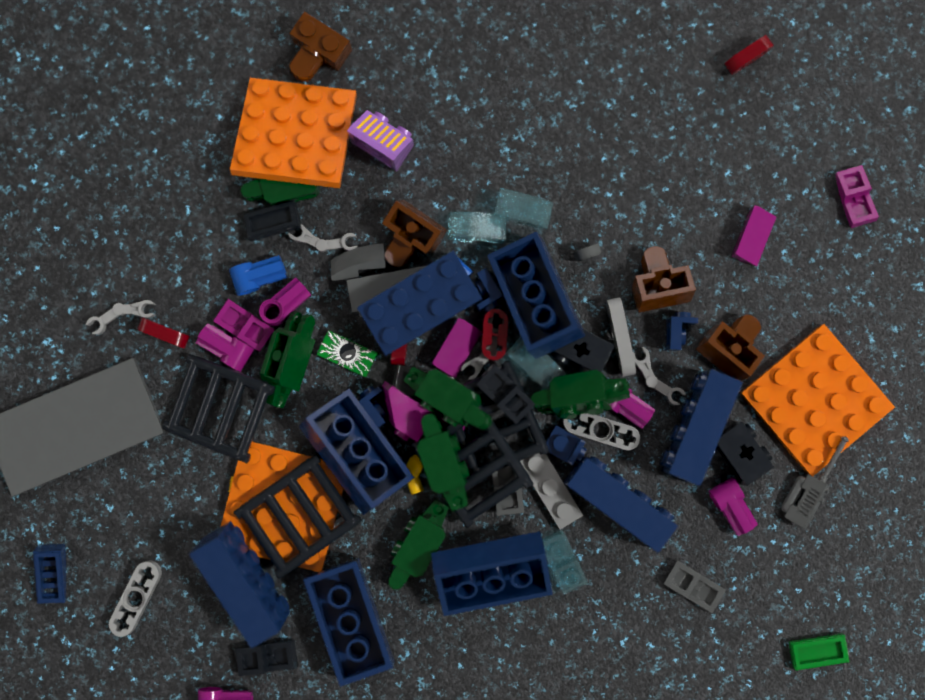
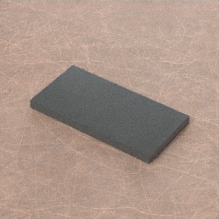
[0,358,166,497]

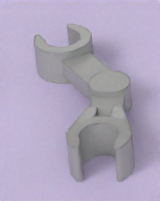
[288,224,358,252]
[86,300,156,335]
[461,316,504,380]
[633,347,686,405]

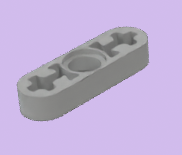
[606,297,636,377]
[562,413,640,450]
[109,561,162,637]

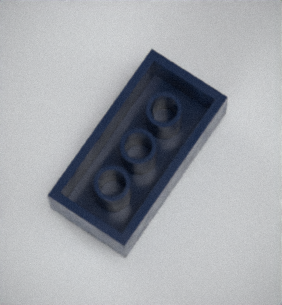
[487,231,586,359]
[357,250,482,356]
[659,369,743,486]
[299,389,414,515]
[563,456,678,553]
[189,521,290,648]
[431,531,553,616]
[304,558,395,687]

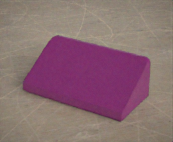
[731,205,776,267]
[432,317,482,378]

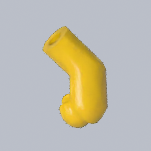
[406,455,424,495]

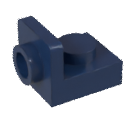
[475,268,503,313]
[665,312,698,351]
[359,386,387,428]
[546,425,587,465]

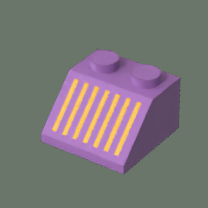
[347,110,414,172]

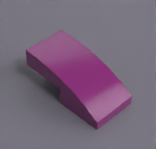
[835,165,879,228]
[213,299,275,352]

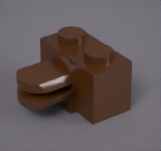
[289,11,352,82]
[382,200,448,266]
[631,246,696,313]
[695,315,765,381]

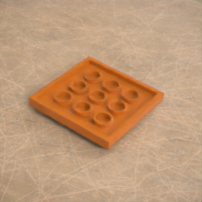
[230,78,357,188]
[740,324,895,476]
[221,441,344,572]

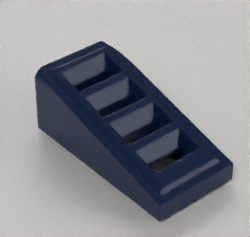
[33,544,66,604]

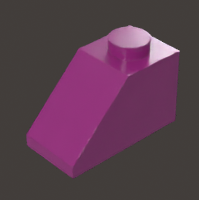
[382,381,436,442]

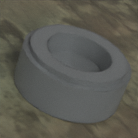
[573,243,602,262]

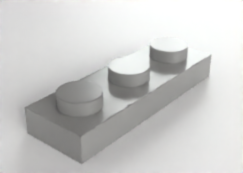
[520,453,583,530]

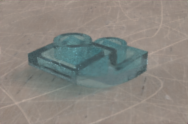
[494,188,553,229]
[448,212,506,244]
[505,337,566,390]
[542,529,588,595]

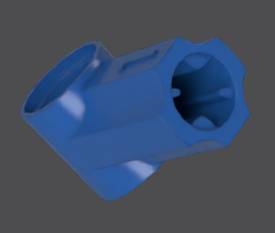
[229,255,287,296]

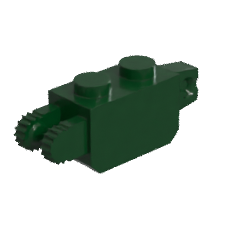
[240,179,321,206]
[260,311,316,408]
[404,367,492,430]
[531,370,630,419]
[417,413,470,511]
[388,499,449,590]

